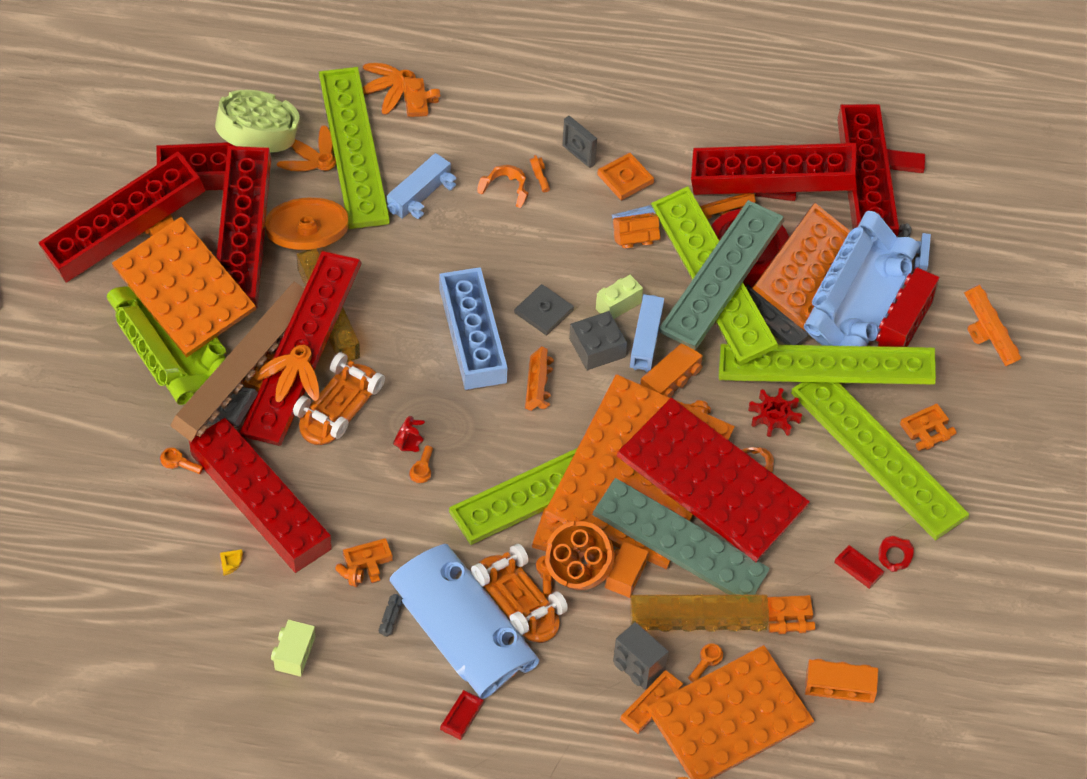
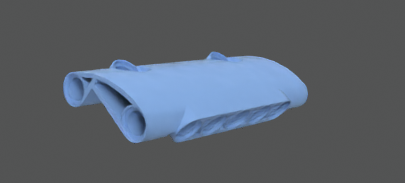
[804,211,919,346]
[389,544,540,699]

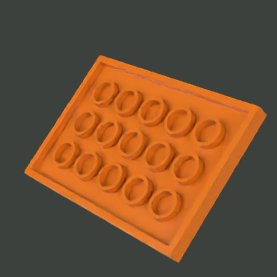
[752,203,850,332]
[112,216,256,358]
[647,645,814,779]

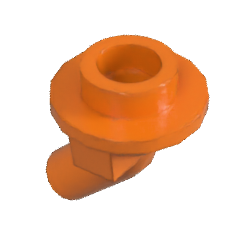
[335,563,364,587]

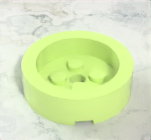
[215,90,300,153]

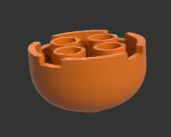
[545,521,615,590]

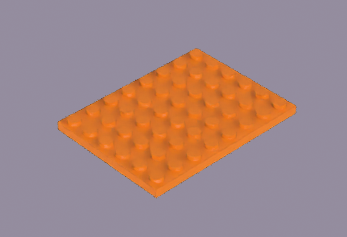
[545,374,735,569]

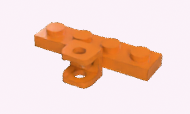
[964,284,1021,366]

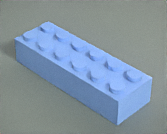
[439,267,508,390]

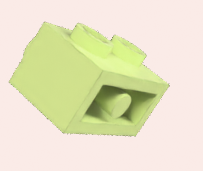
[596,275,643,319]
[271,620,315,677]

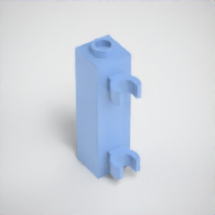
[387,153,456,219]
[630,294,664,372]

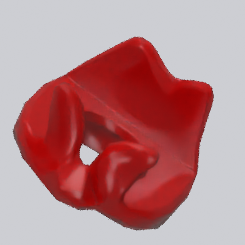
[393,416,425,452]
[878,536,914,572]

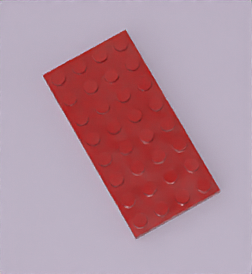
[617,397,810,562]

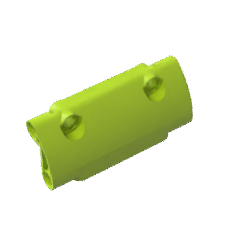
[107,286,226,405]

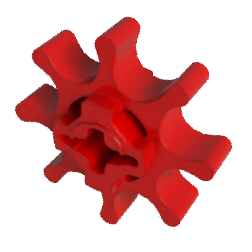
[748,388,802,437]

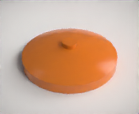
[265,197,349,250]

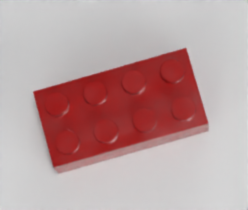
[156,142,235,191]
[876,267,940,347]

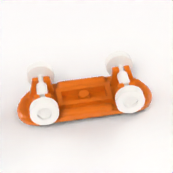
[293,352,385,445]
[471,544,568,643]

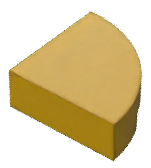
[220,549,243,576]

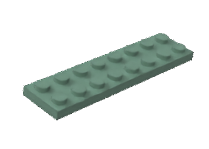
[659,200,785,350]
[592,478,770,606]

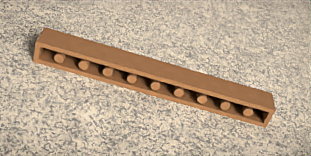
[170,281,304,442]

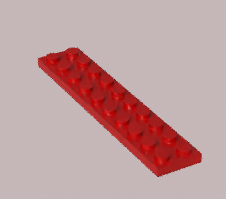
[240,251,362,446]

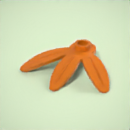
[362,63,416,115]
[276,125,336,171]
[254,345,319,402]

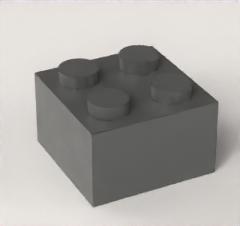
[569,311,627,370]
[613,622,669,690]

